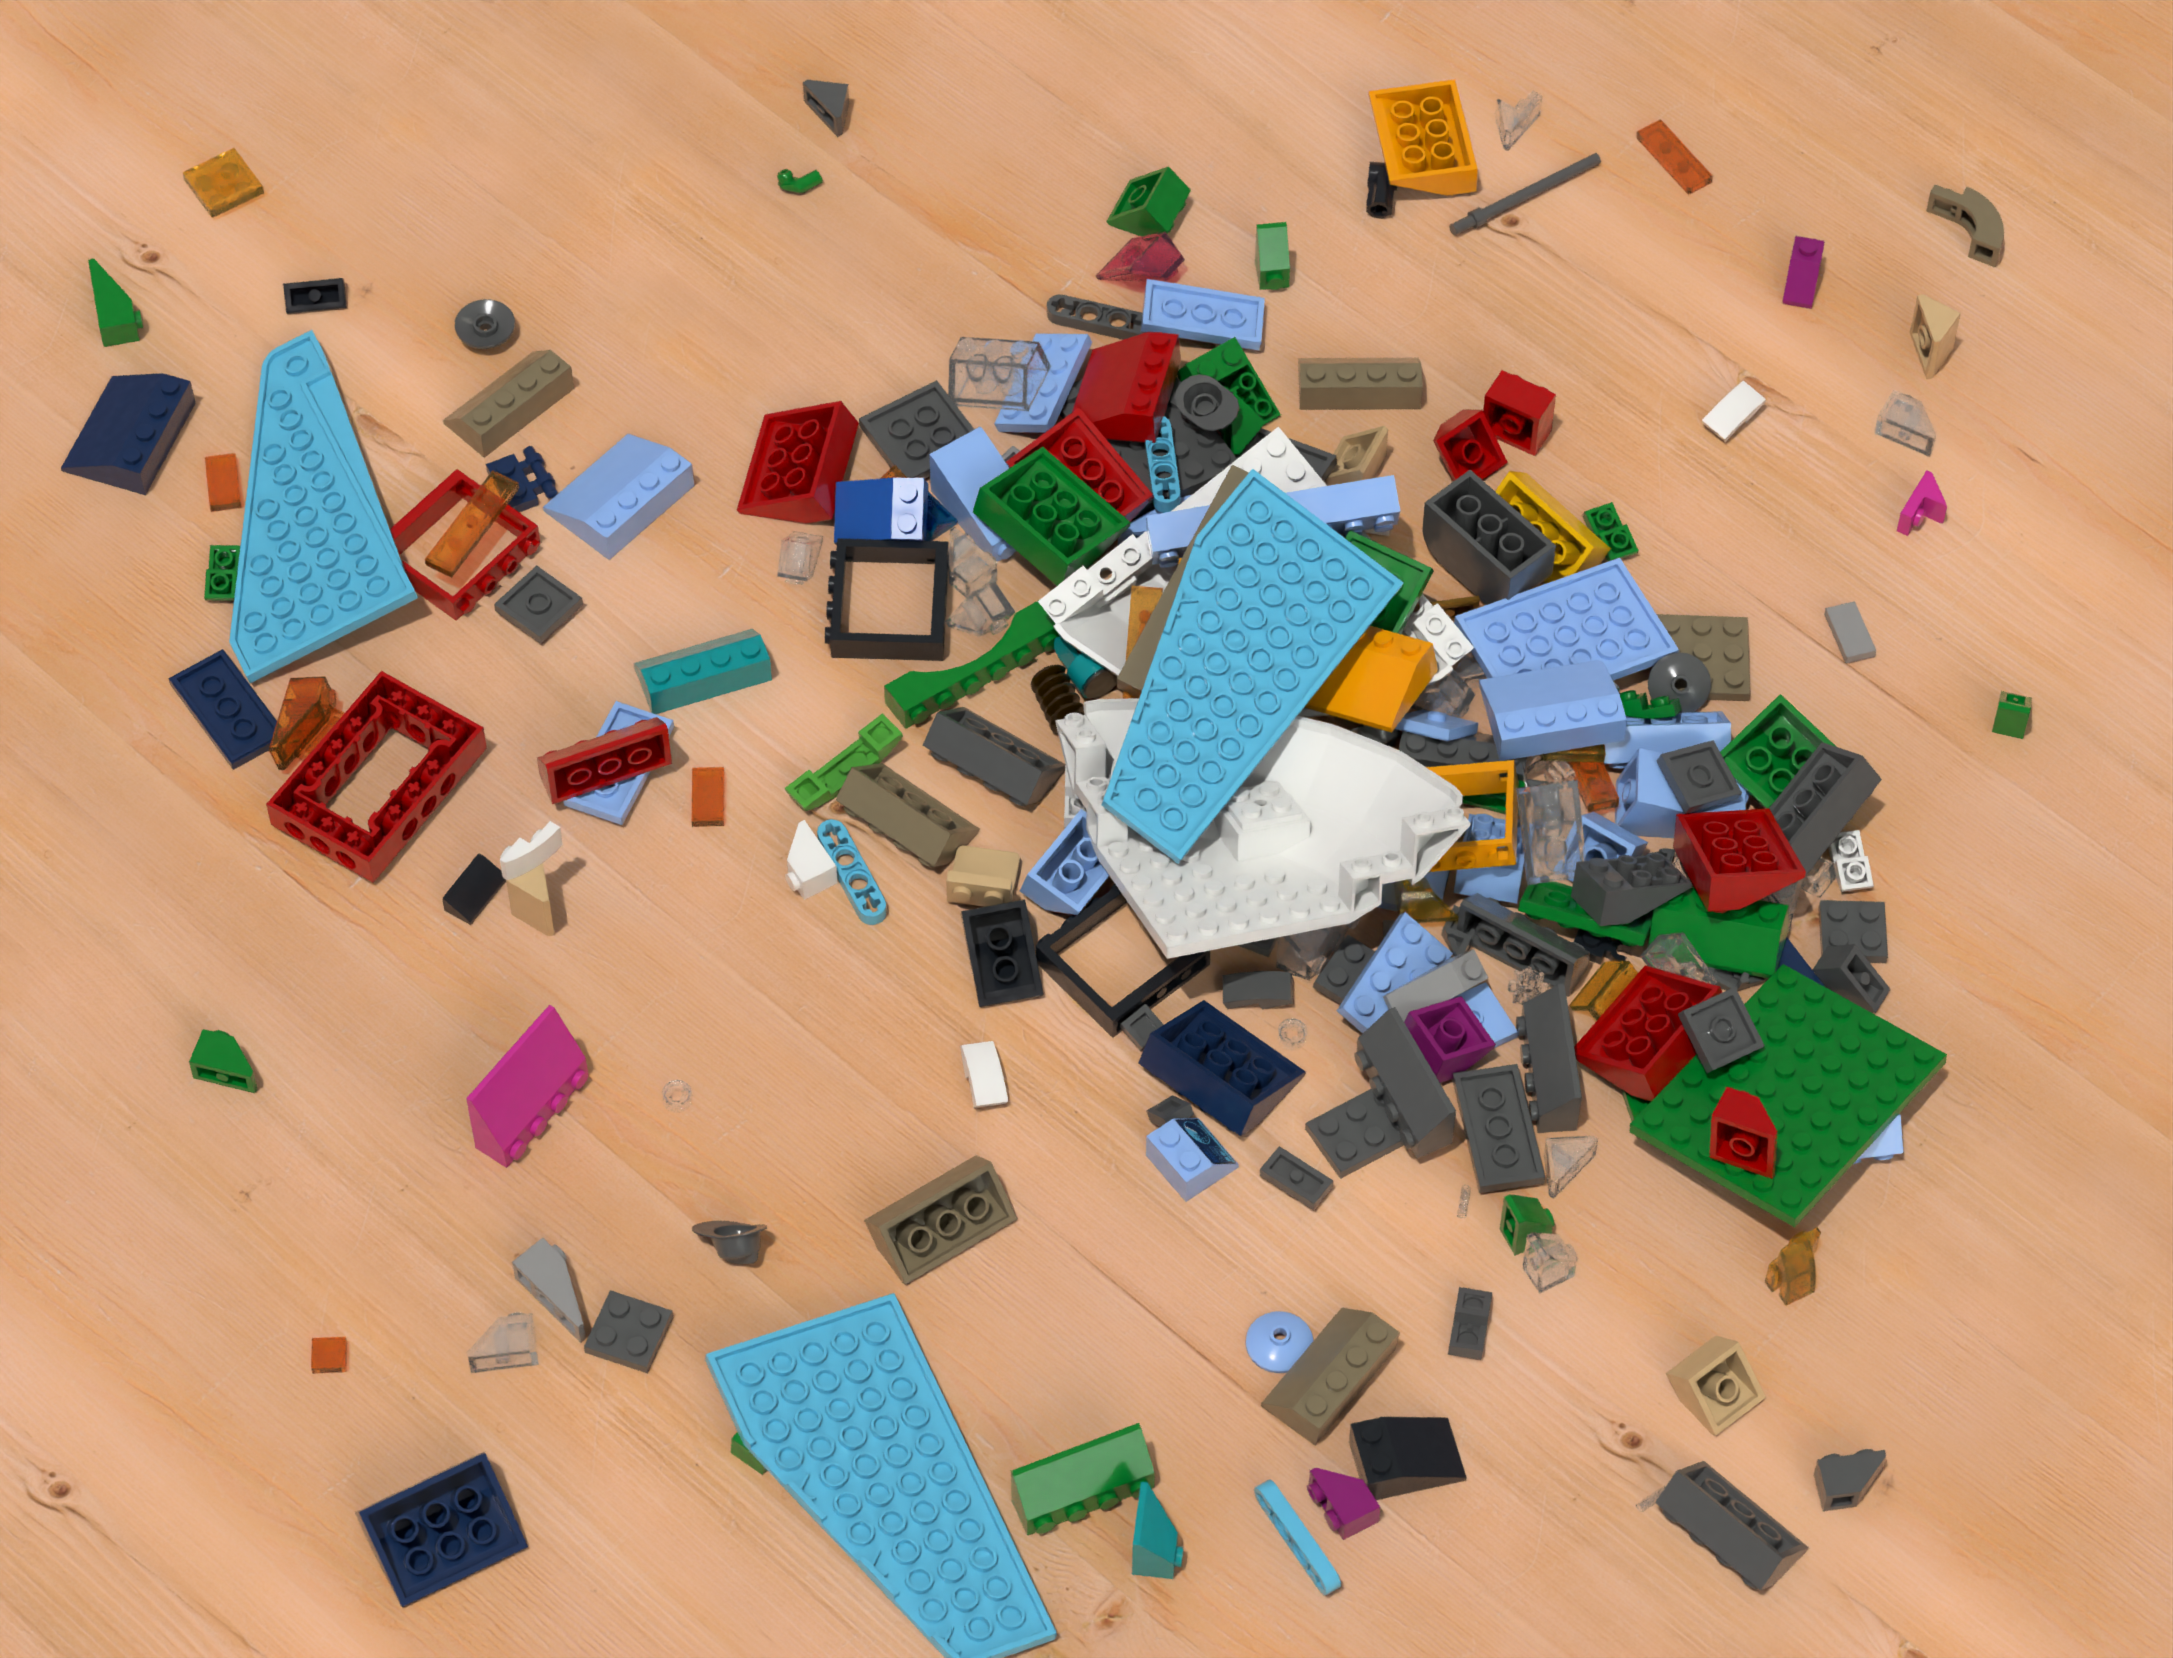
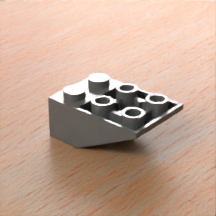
[1571,852,1692,926]

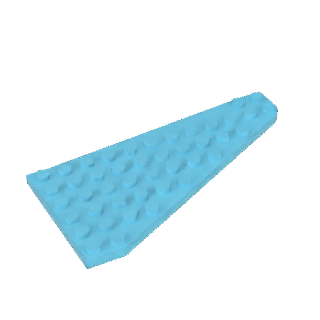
[229,330,418,683]

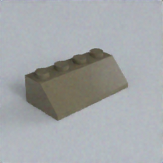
[443,350,574,458]
[1298,358,1422,410]
[836,763,980,868]
[864,1155,1017,1285]
[1261,1307,1400,1445]

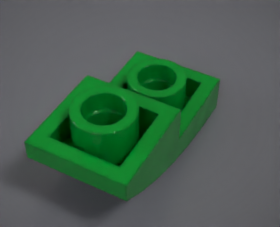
[1582,502,1639,561]
[204,545,241,601]
[1619,690,1682,719]

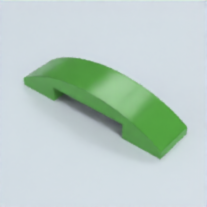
[785,713,903,811]

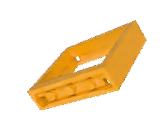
[1426,760,1519,872]

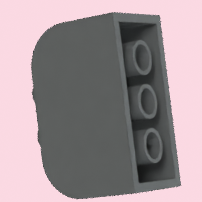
[1422,470,1556,605]

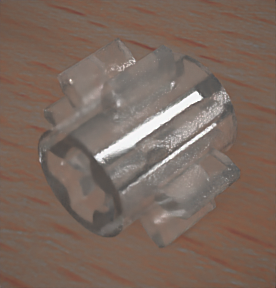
[1508,966,1549,1005]

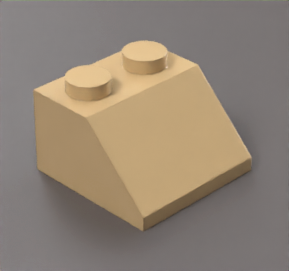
[1666,1335,1766,1436]

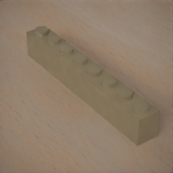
[1117,465,1249,698]

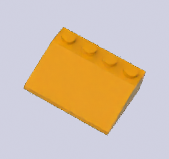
[1368,79,1477,196]
[1305,626,1438,733]

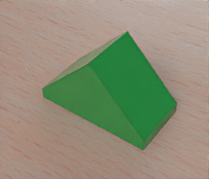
[1221,393,1266,455]
[1992,691,2032,739]

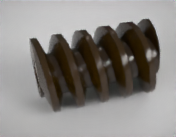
[1031,665,1085,734]

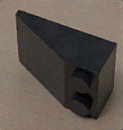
[961,899,1043,1007]
[1349,1417,1466,1500]

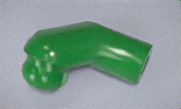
[777,169,823,193]

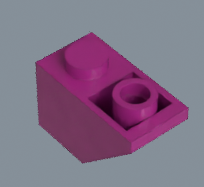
[1307,1467,1381,1540]

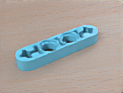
[1145,416,1181,513]
[817,819,887,925]
[1254,1479,1341,1596]

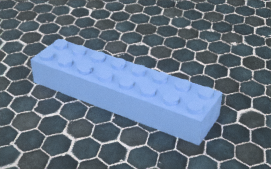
[1146,475,1400,568]

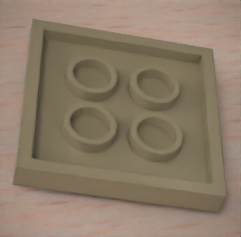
[1657,614,1750,701]

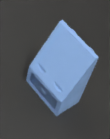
[1454,814,1532,904]

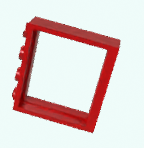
[390,469,541,621]

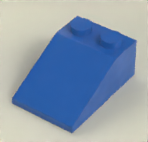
[834,478,928,544]

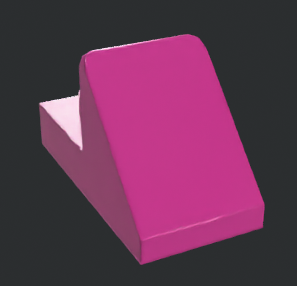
[1897,470,1947,536]

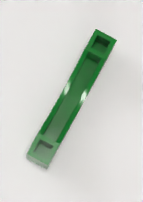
[884,600,1060,729]

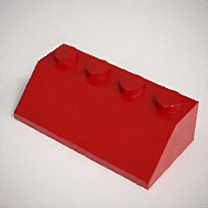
[537,717,672,805]

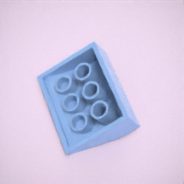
[543,434,694,560]
[1479,660,1627,761]

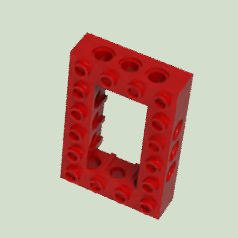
[266,671,487,883]

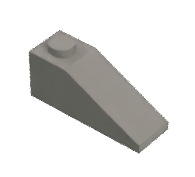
[1383,949,1488,1021]
[512,1238,586,1343]

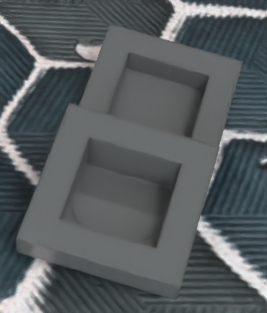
[1223,971,1293,1010]
[1448,1287,1493,1360]

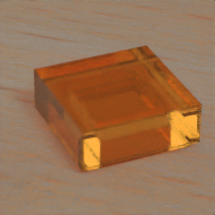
[311,1337,347,1374]

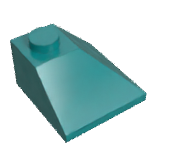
[1132,1482,1184,1579]

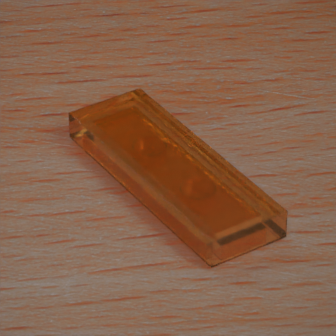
[1636,119,1713,195]

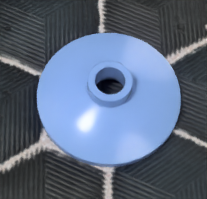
[1246,1311,1313,1373]

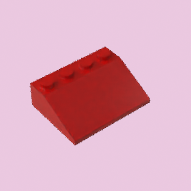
[1072,332,1181,443]
[737,401,859,524]
[1006,408,1154,522]
[1673,808,1806,913]
[1574,965,1723,1101]

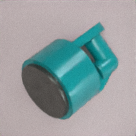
[1054,636,1117,698]

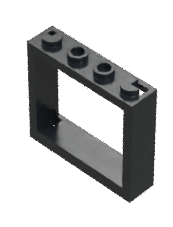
[825,538,949,661]
[1036,884,1211,1038]

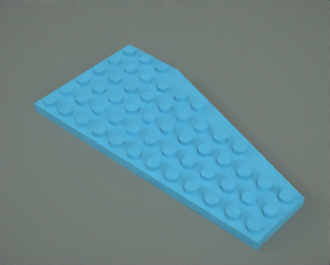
[1101,469,1403,864]
[705,1293,1057,1658]

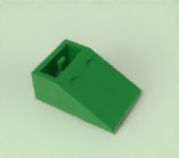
[1177,337,1281,432]

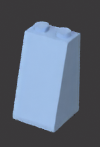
[929,426,1016,565]
[1615,748,1749,838]

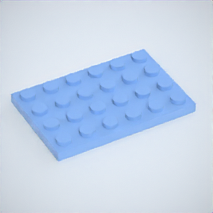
[1454,558,1679,681]

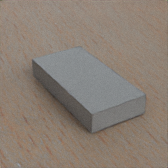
[1824,601,1876,663]

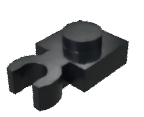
[1574,928,1632,967]

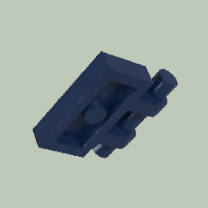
[486,446,558,512]

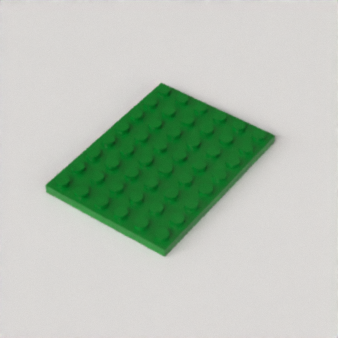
[1630,964,1947,1228]

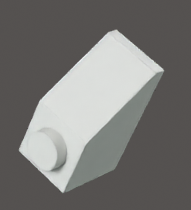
[785,820,838,900]

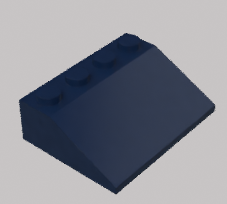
[61,373,195,495]
[1138,1000,1306,1136]
[355,1452,528,1607]

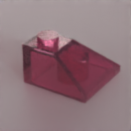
[1095,232,1185,281]

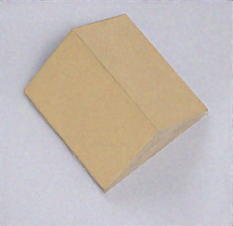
[1910,294,1961,379]
[1324,426,1388,486]
[506,863,554,936]

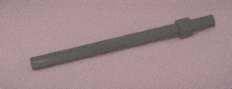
[1449,153,1601,235]

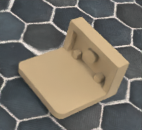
[946,845,1020,907]

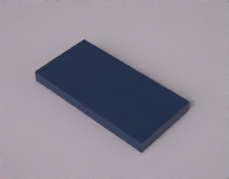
[168,649,288,770]

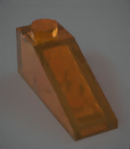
[269,676,336,770]

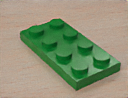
[1518,876,1654,946]

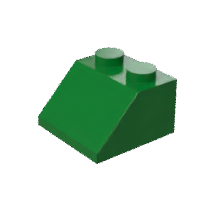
[1106,166,1191,239]

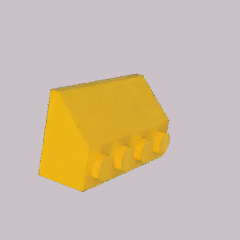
[1495,471,1611,584]

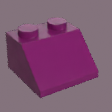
[1404,996,1496,1083]

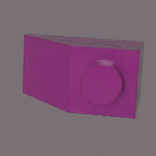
[1782,236,1825,309]

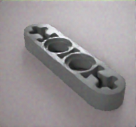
[1047,295,1146,340]

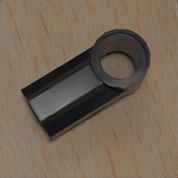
[1366,161,1397,219]

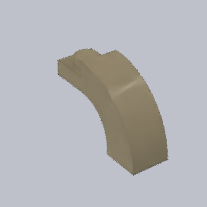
[1926,185,2004,268]

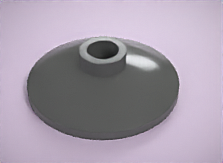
[455,299,515,349]
[1648,652,1711,713]

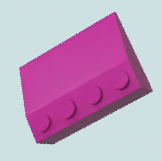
[466,1004,588,1168]

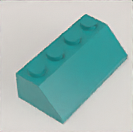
[633,629,772,714]

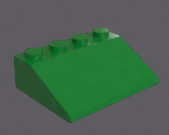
[973,447,1131,586]
[1720,694,1837,809]

